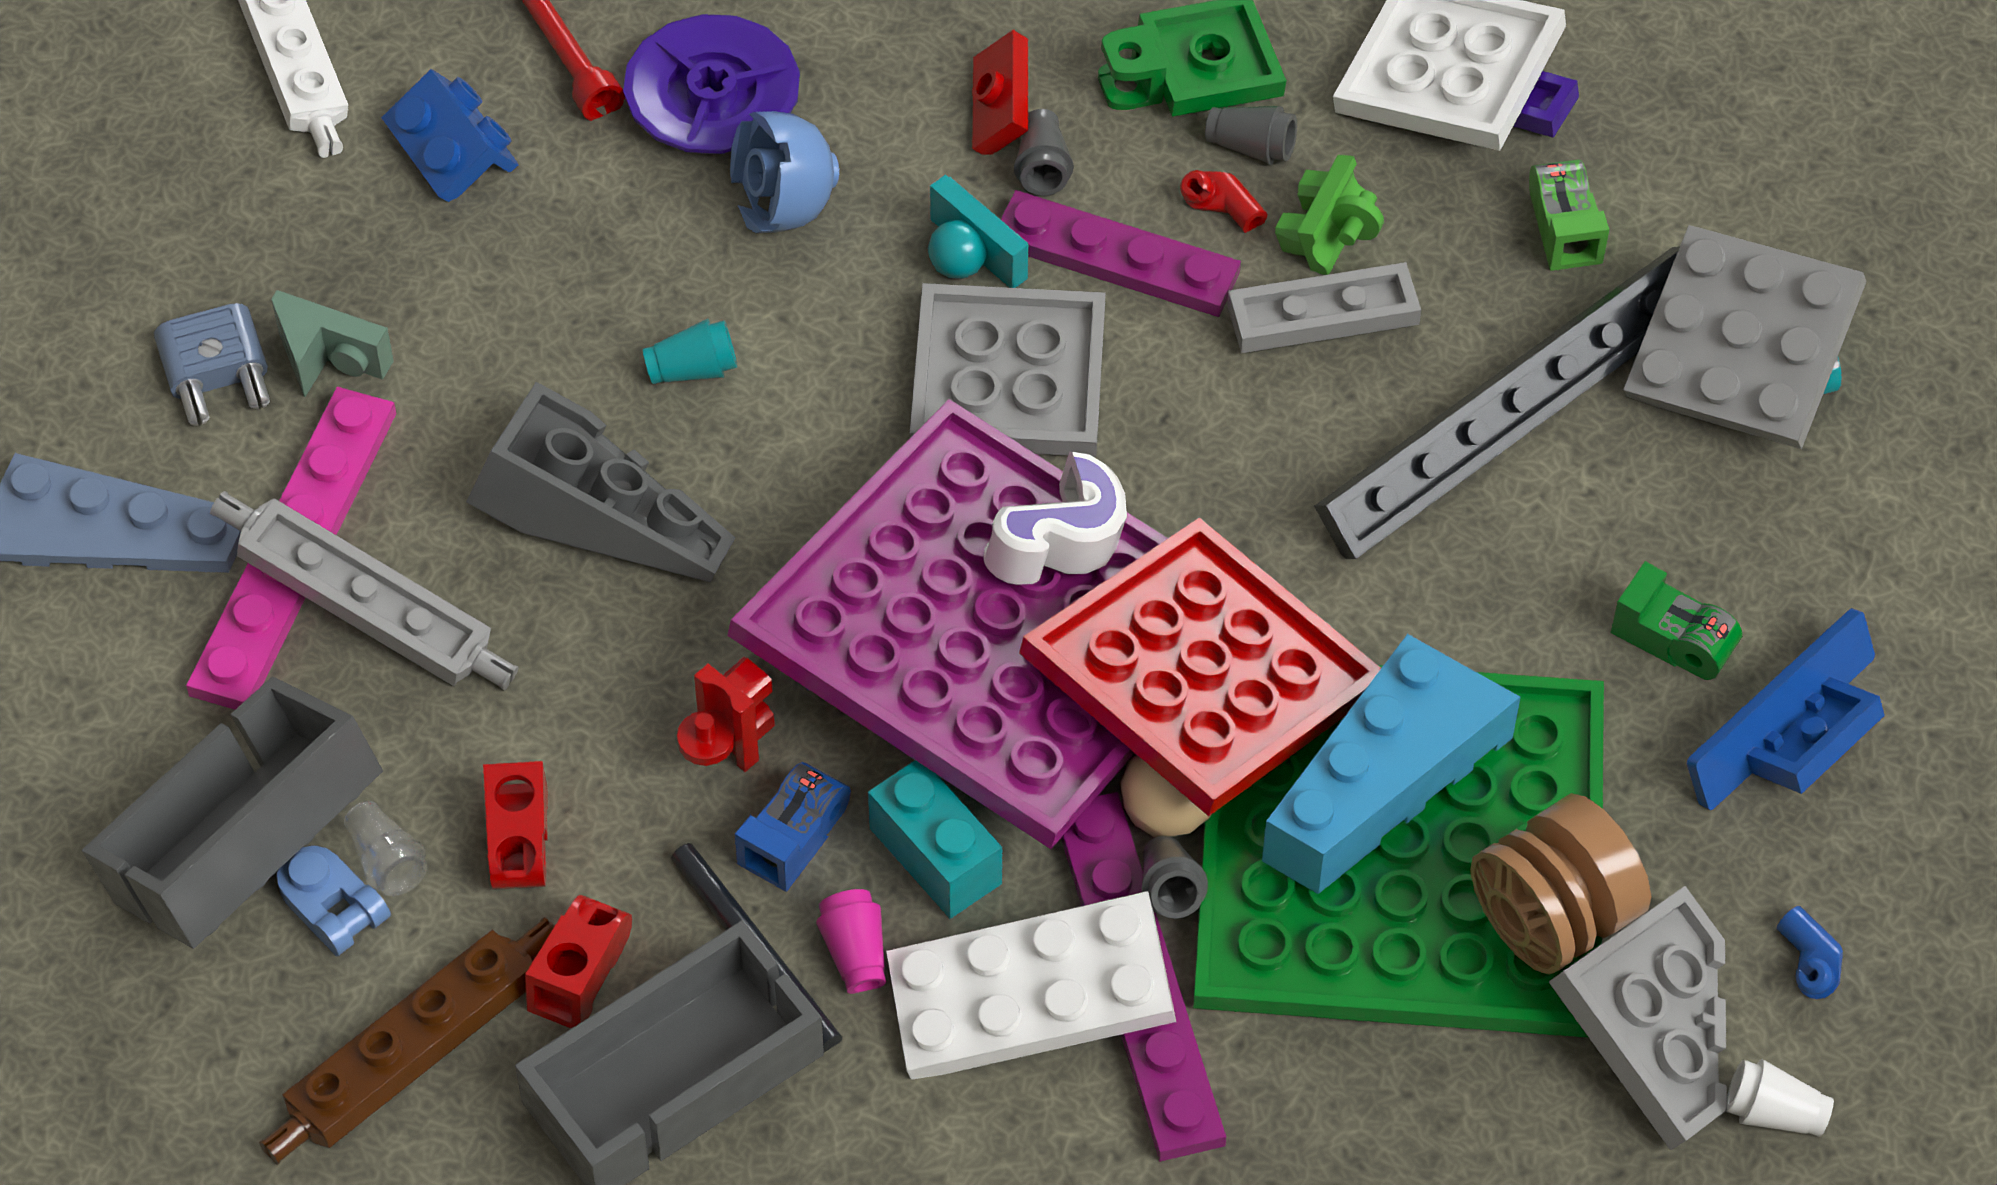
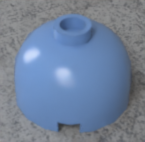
[730,111,839,233]

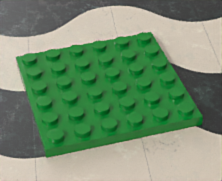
[1193,665,1604,1038]

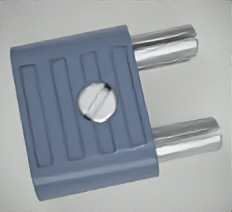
[154,303,270,426]

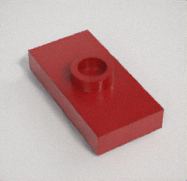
[972,30,1028,155]

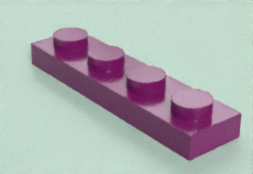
[1001,190,1241,317]

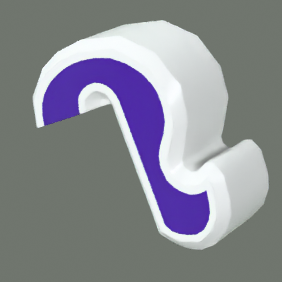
[984,451,1127,584]

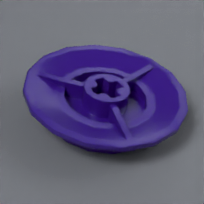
[623,14,800,154]

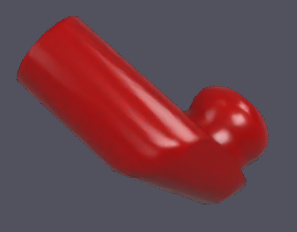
[1180,170,1268,233]

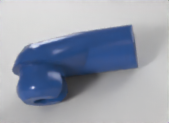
[1777,906,1843,999]

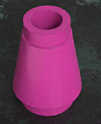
[816,889,886,994]

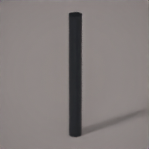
[671,843,843,1052]

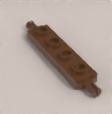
[259,917,554,1165]

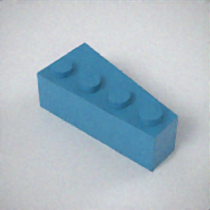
[1262,634,1520,894]

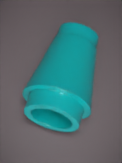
[643,318,738,384]

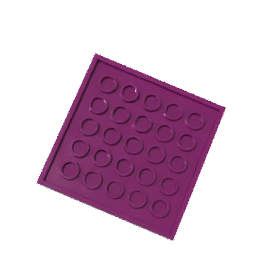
[727,399,1168,849]

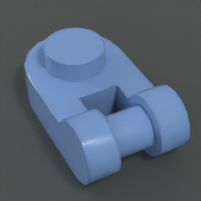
[277,846,391,956]

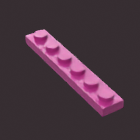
[186,387,396,710]

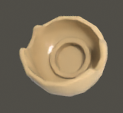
[1120,755,1211,837]

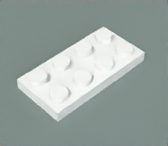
[886,891,1176,1079]

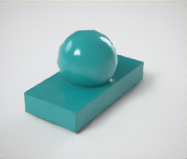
[927,174,1028,288]

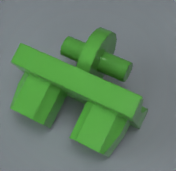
[1275,155,1384,275]

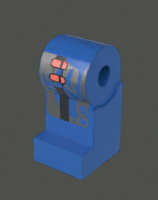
[735,762,851,892]

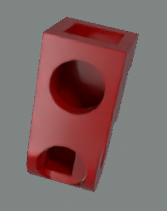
[483,761,548,890]
[525,895,632,1029]

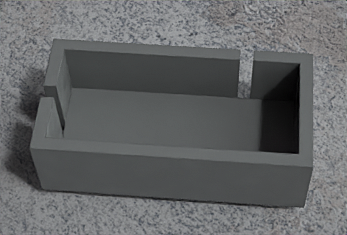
[81,676,383,949]
[515,920,824,1185]

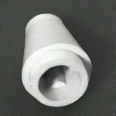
[1726,1059,1834,1137]

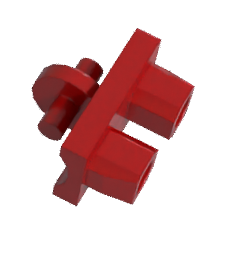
[677,657,775,772]

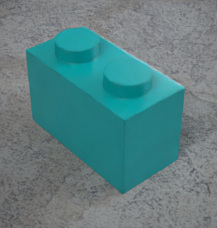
[868,760,1002,919]

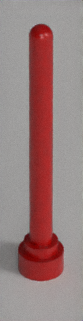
[522,0,625,121]

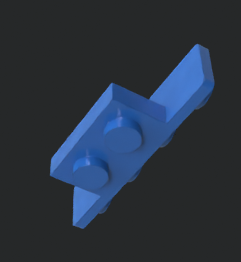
[1687,608,1885,810]

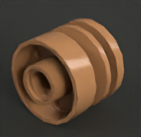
[1470,793,1652,975]

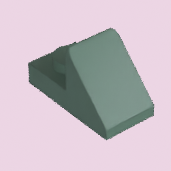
[271,290,394,397]

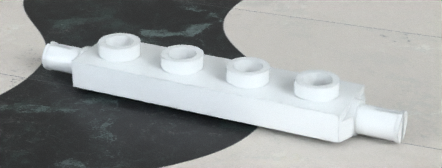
[238,0,348,158]

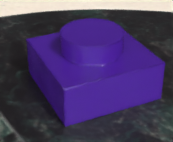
[1514,71,1579,138]

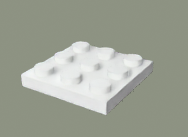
[1333,0,1566,151]

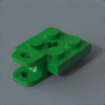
[1098,0,1287,117]

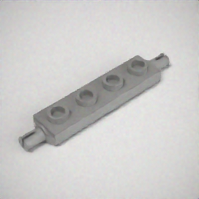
[210,491,519,690]

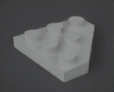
[1549,886,1727,1150]

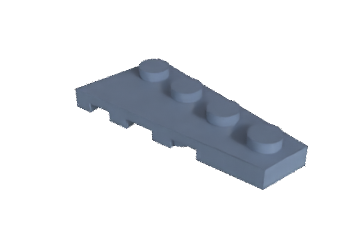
[0,453,241,573]

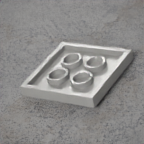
[1624,225,1867,449]
[910,283,1106,457]

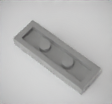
[1227,262,1421,353]

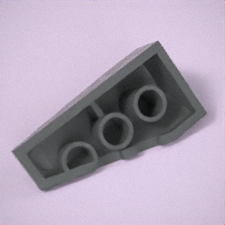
[466,382,735,582]

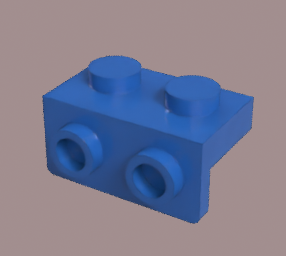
[381,69,519,202]

